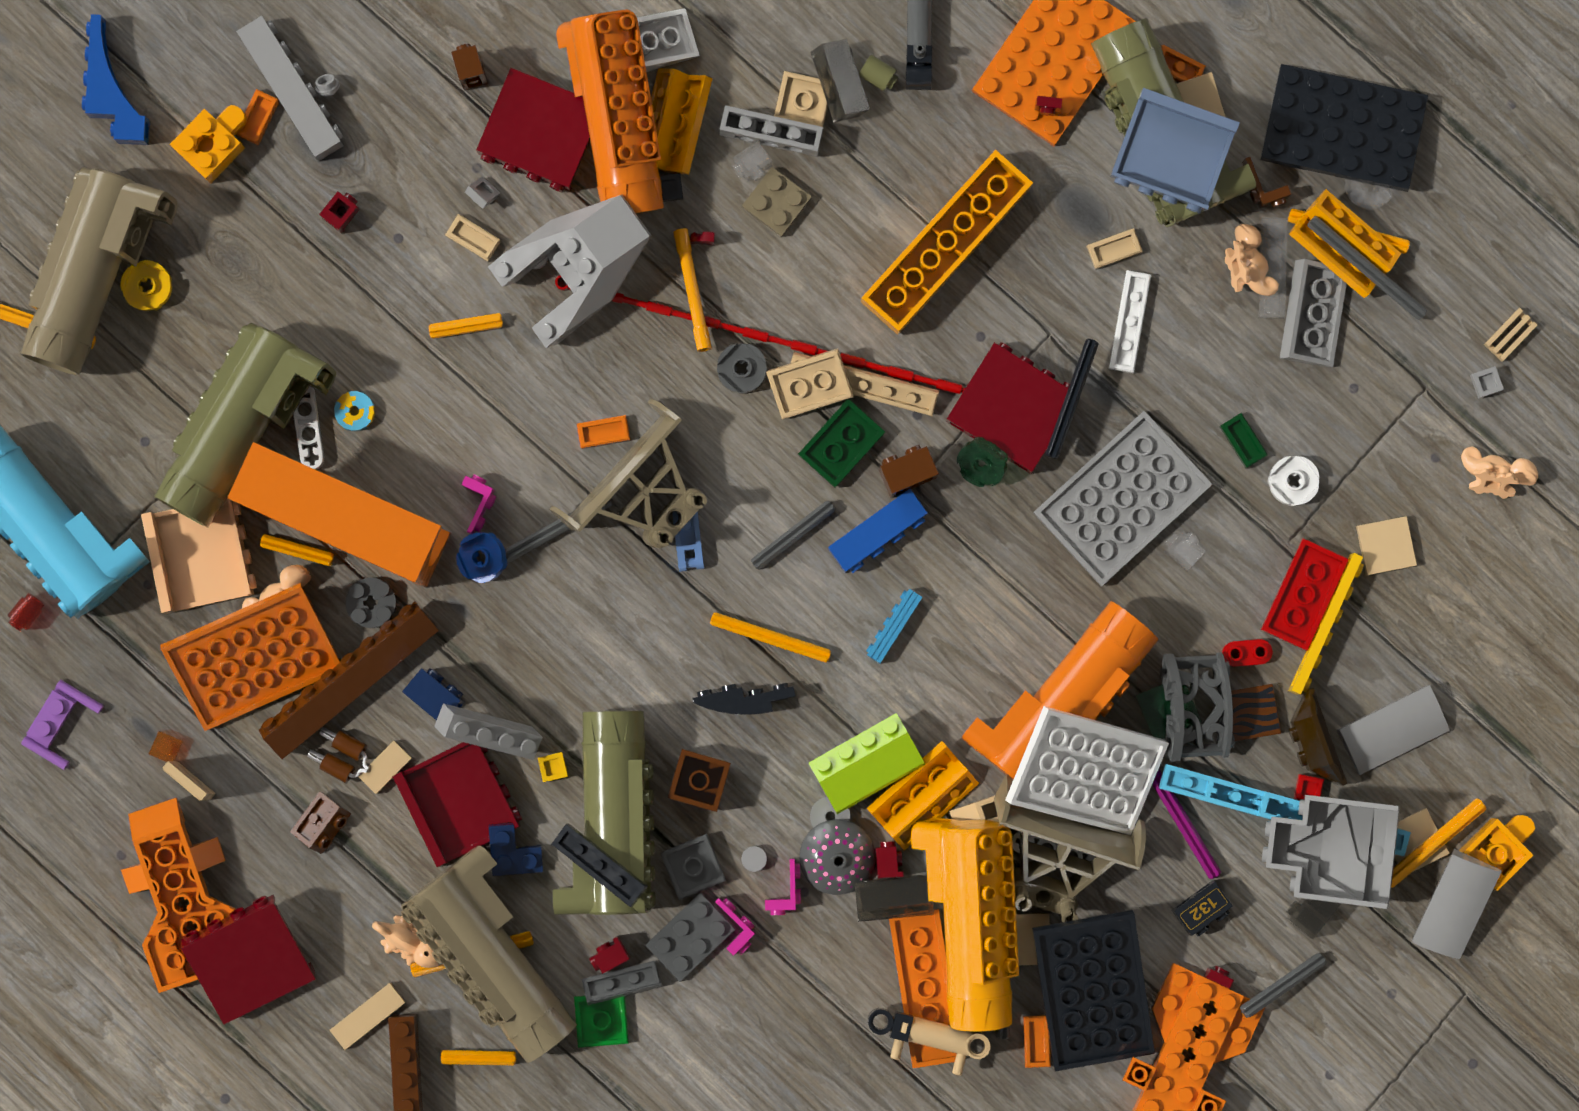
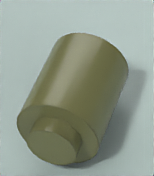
[859,54,899,91]

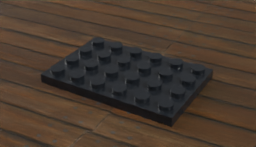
[1260,64,1428,192]
[1032,910,1155,1072]

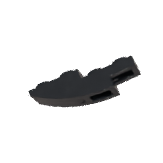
[692,683,796,715]

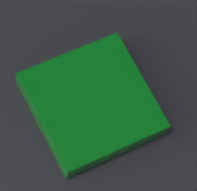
[574,996,629,1048]

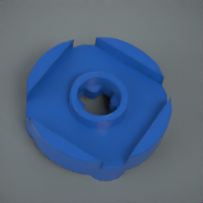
[456,532,508,583]

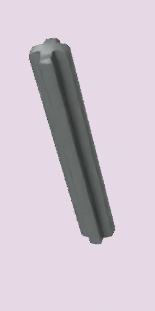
[751,500,835,570]
[1240,953,1326,1018]

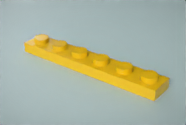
[1288,553,1364,695]

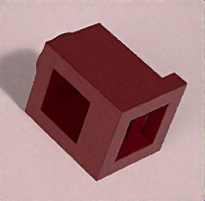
[319,191,360,234]
[875,841,904,878]
[589,936,630,974]

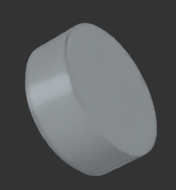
[741,846,767,872]

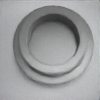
[315,74,340,97]

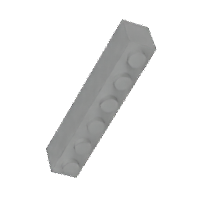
[236,16,344,162]

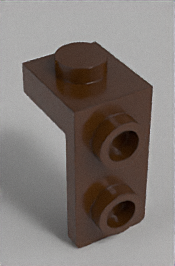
[1241,157,1291,208]

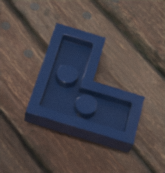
[489,823,543,876]

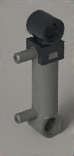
[906,0,932,90]

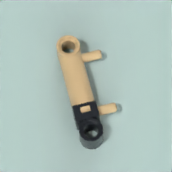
[868,1008,990,1076]

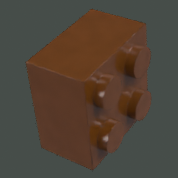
[879,445,939,498]
[668,749,731,812]

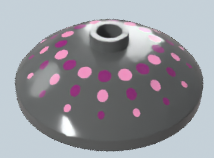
[799,819,875,895]

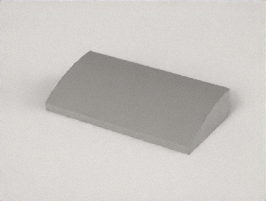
[1280,259,1347,367]
[1337,685,1450,775]
[1411,849,1502,959]

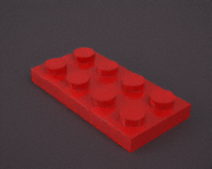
[1260,538,1349,651]

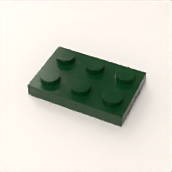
[798,399,885,488]

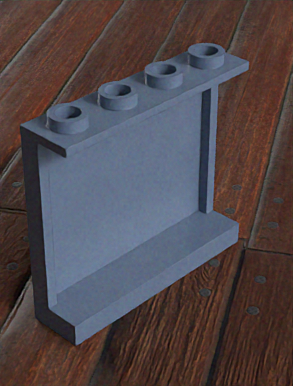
[1110,88,1240,213]

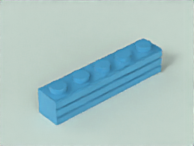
[866,589,922,664]

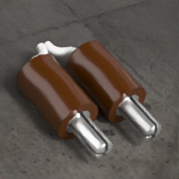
[308,727,369,783]

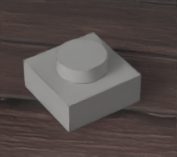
[465,176,500,209]
[1470,366,1504,399]

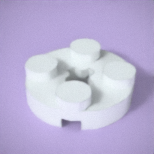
[1268,456,1319,506]

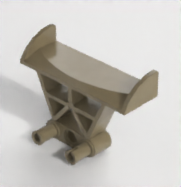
[549,399,707,548]
[994,775,1146,922]

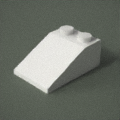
[637,8,700,72]

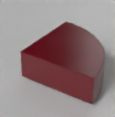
[690,232,715,246]

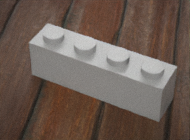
[434,703,543,760]

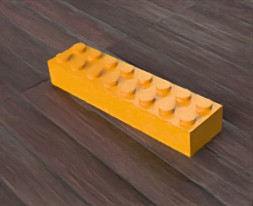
[861,150,1033,335]

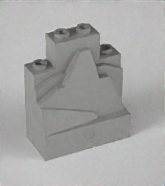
[1262,795,1400,909]

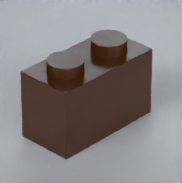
[451,44,488,91]

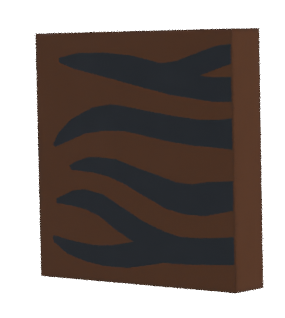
[1231,684,1281,741]

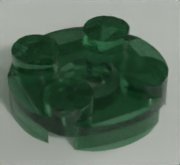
[957,437,1008,487]

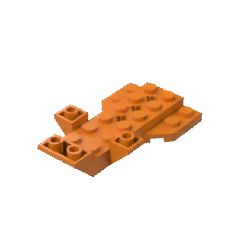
[121,797,236,993]
[1122,962,1265,1111]

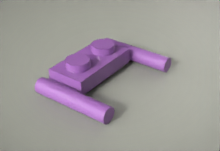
[21,680,104,770]

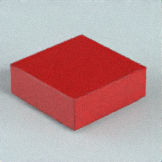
[1294,774,1324,800]

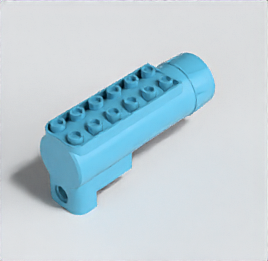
[0,425,150,619]

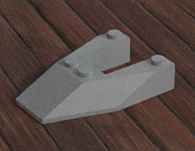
[488,195,652,348]

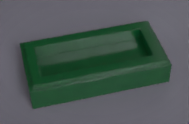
[1219,413,1268,468]

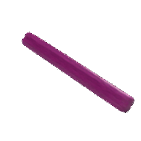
[1152,769,1221,879]

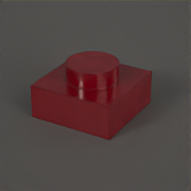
[1035,96,1063,116]
[1203,966,1234,989]

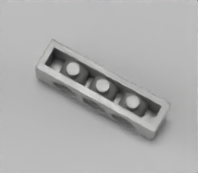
[720,105,823,157]

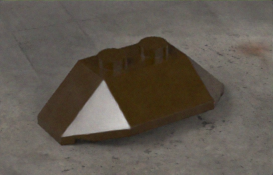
[1288,688,1348,786]

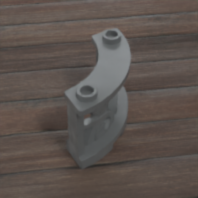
[1159,652,1235,762]

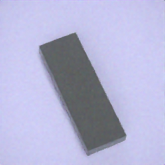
[582,961,662,1005]

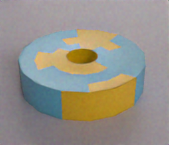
[334,391,375,432]

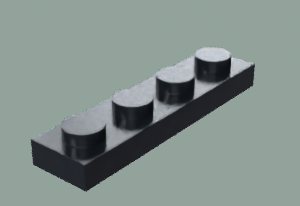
[552,823,648,907]

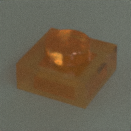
[149,731,183,762]

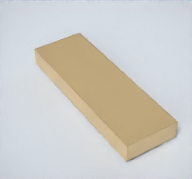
[330,982,406,1050]

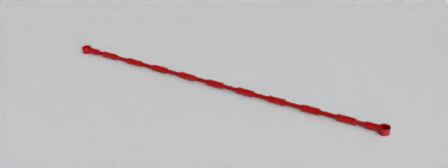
[555,275,965,394]

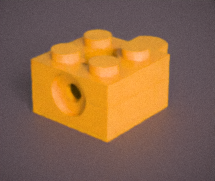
[169,105,247,184]
[1459,815,1535,891]

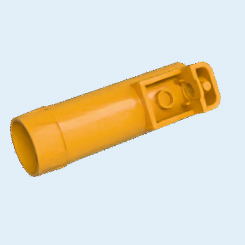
[911,818,1019,1031]

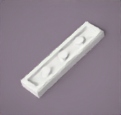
[1109,270,1151,373]

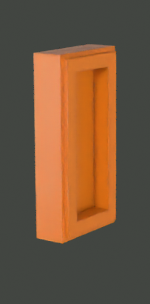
[236,89,280,146]
[577,415,630,449]
[1023,1015,1051,1068]

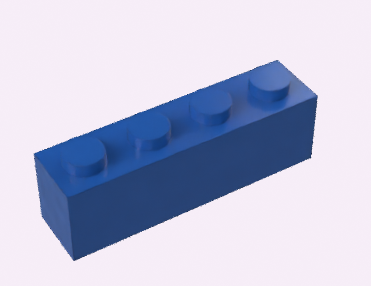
[828,489,927,574]

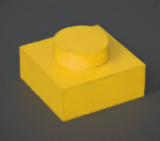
[538,752,568,782]

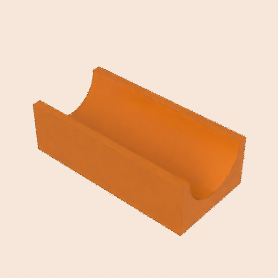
[228,442,451,588]

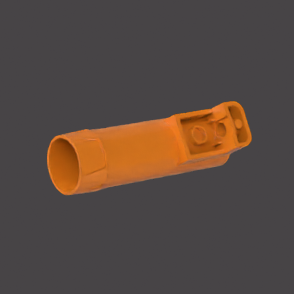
[556,10,664,213]
[962,601,1159,780]

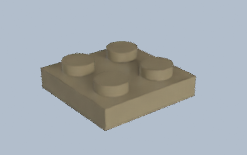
[742,167,812,237]

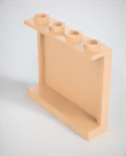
[141,496,257,614]

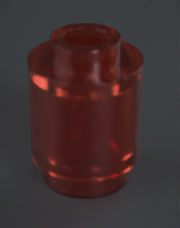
[7,593,44,631]

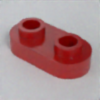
[1221,639,1273,667]

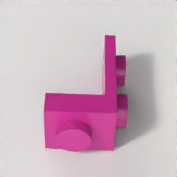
[461,474,496,534]
[765,858,801,915]
[715,898,755,956]

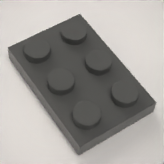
[646,892,735,982]

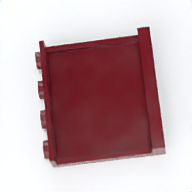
[476,68,590,193]
[946,342,1070,474]
[392,742,522,867]
[181,894,316,1025]

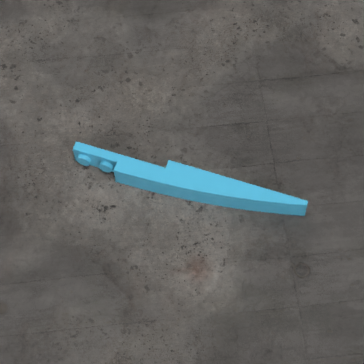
[1159,764,1411,857]

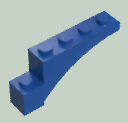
[82,14,150,145]

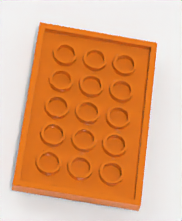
[972,0,1136,146]
[160,583,340,731]

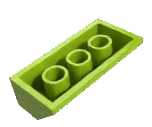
[808,713,925,814]

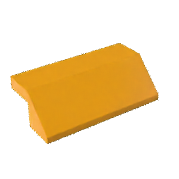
[651,68,713,175]
[1289,189,1401,298]
[867,741,979,851]

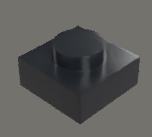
[660,173,683,202]

